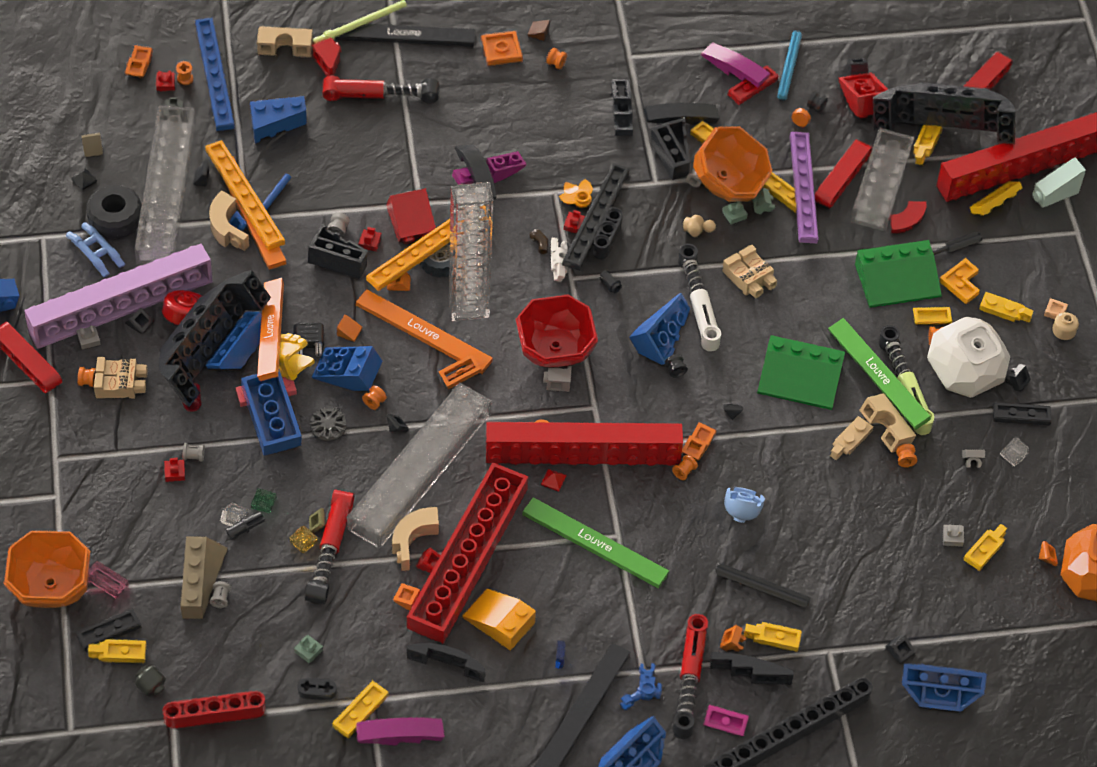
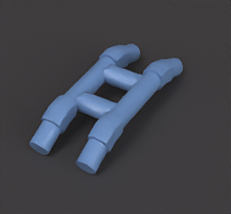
[66,222,125,278]

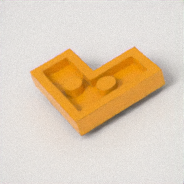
[939,258,980,304]

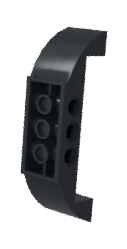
[873,82,1015,144]
[159,270,271,407]

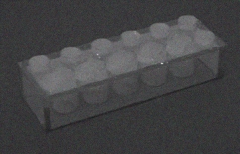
[851,128,914,231]

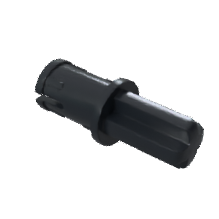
[225,512,265,540]

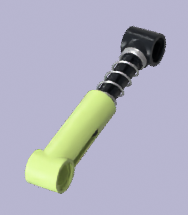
[879,325,934,435]

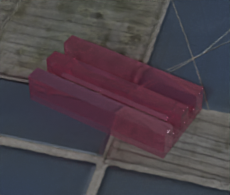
[88,561,129,599]

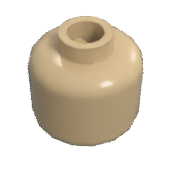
[1052,312,1079,340]

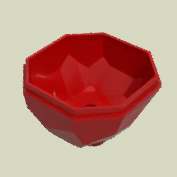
[516,295,598,367]

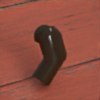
[530,229,548,254]

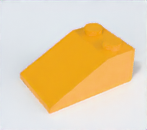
[462,589,536,651]

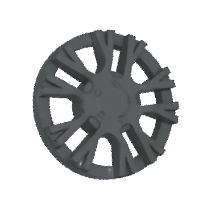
[310,407,346,441]

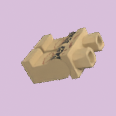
[722,245,777,298]
[94,357,148,398]

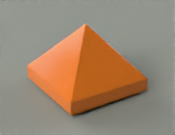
[1038,541,1058,566]

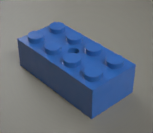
[241,370,302,456]

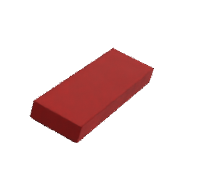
[728,65,779,105]

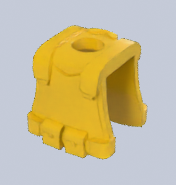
[279,333,315,380]

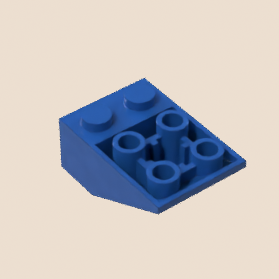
[312,346,382,391]

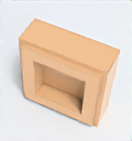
[1044,298,1068,320]

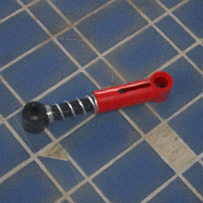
[322,76,439,103]
[305,490,355,604]
[672,614,708,739]

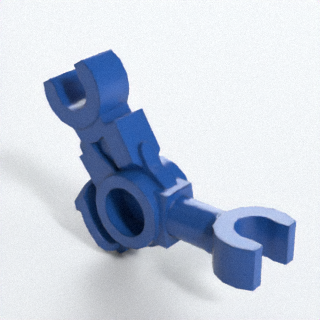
[620,663,662,710]

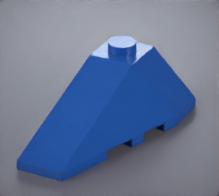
[629,293,690,365]

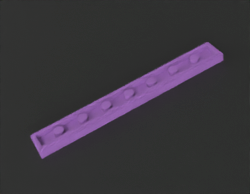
[790,132,818,244]

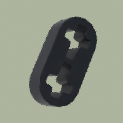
[297,678,337,700]

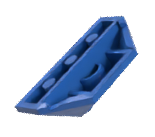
[206,312,261,369]
[902,664,986,711]
[599,716,666,767]

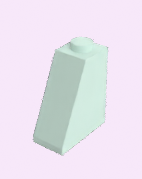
[1033,157,1086,208]

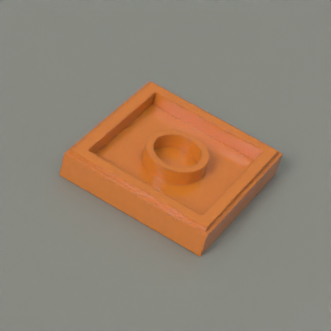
[481,31,523,66]

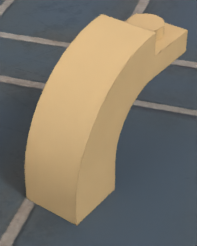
[209,191,249,251]
[392,507,439,571]

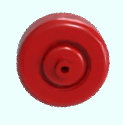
[162,290,201,325]

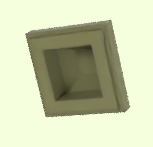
[309,508,326,534]

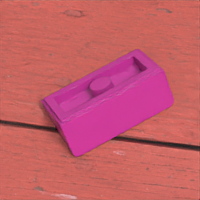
[704,705,749,736]

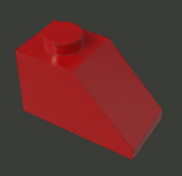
[312,37,341,76]

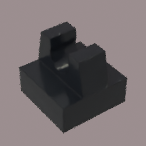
[1005,364,1031,392]

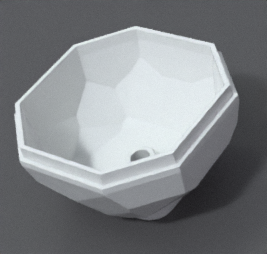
[927,317,1010,398]

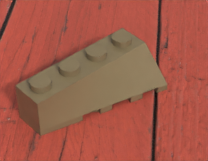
[181,536,228,619]

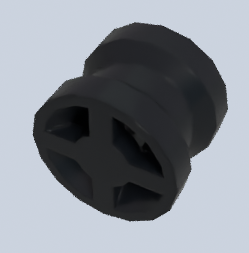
[806,91,828,113]
[665,354,688,378]

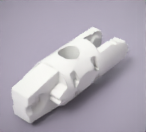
[551,238,568,282]

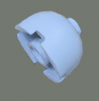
[724,487,765,523]

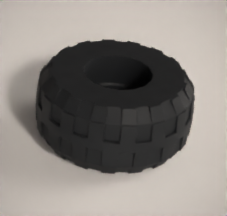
[87,185,143,239]

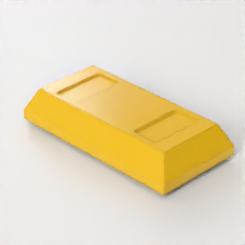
[913,307,952,325]

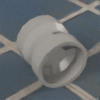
[327,212,350,238]

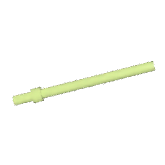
[312,0,407,44]

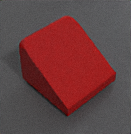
[416,548,441,573]

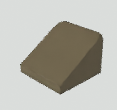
[82,133,103,157]

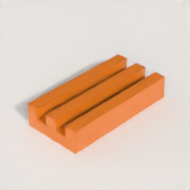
[438,354,482,389]

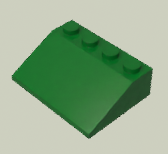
[855,240,941,308]
[757,335,845,410]

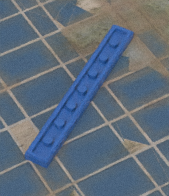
[195,18,234,131]

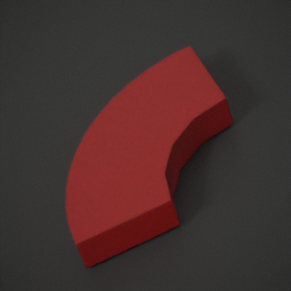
[890,201,927,233]

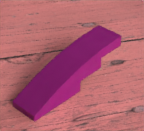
[701,43,770,87]
[356,718,444,746]

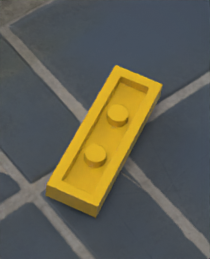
[970,181,1022,215]
[332,681,389,739]

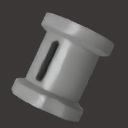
[686,167,702,187]
[182,443,205,462]
[210,581,231,608]

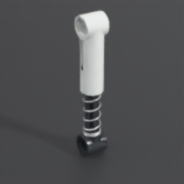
[678,244,721,351]

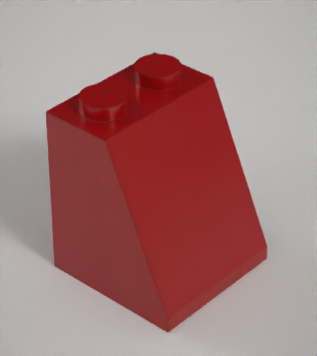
[386,188,436,244]

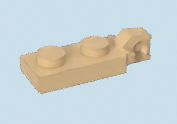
[830,416,874,460]

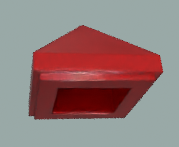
[541,469,566,491]

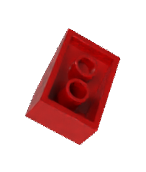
[838,73,888,118]

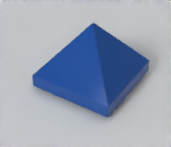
[229,211,247,231]

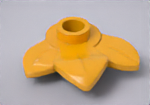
[559,179,593,208]

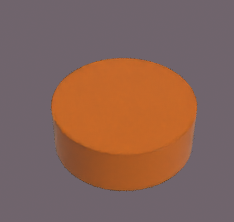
[792,108,811,127]

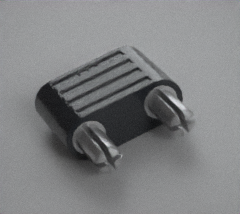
[293,323,324,357]

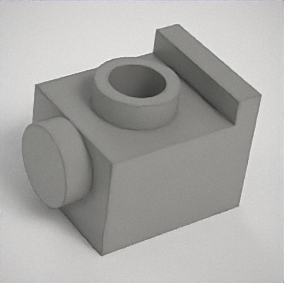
[543,366,571,392]

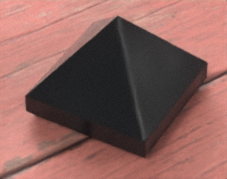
[71,169,97,190]
[722,404,743,420]
[387,414,409,432]

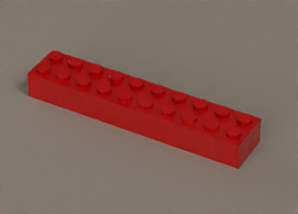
[936,112,1097,202]
[486,422,683,466]
[407,462,528,644]

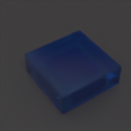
[555,640,565,669]

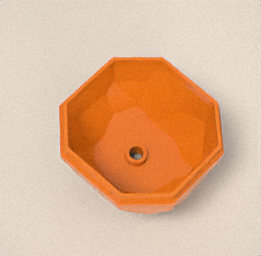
[693,126,772,202]
[1060,524,1097,601]
[4,531,90,608]

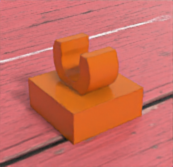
[720,625,746,652]

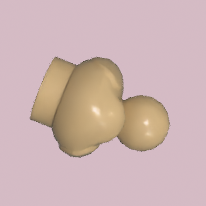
[683,215,716,237]

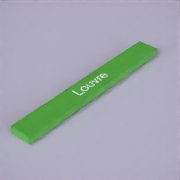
[828,318,931,430]
[523,497,669,589]

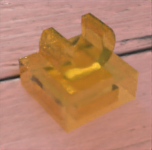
[289,526,318,553]

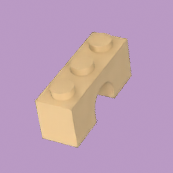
[257,27,313,57]
[860,394,916,453]

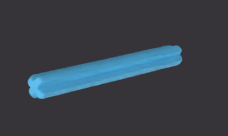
[777,31,802,100]

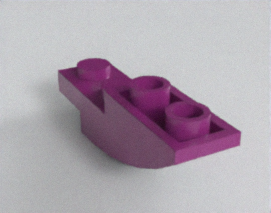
[452,152,526,188]

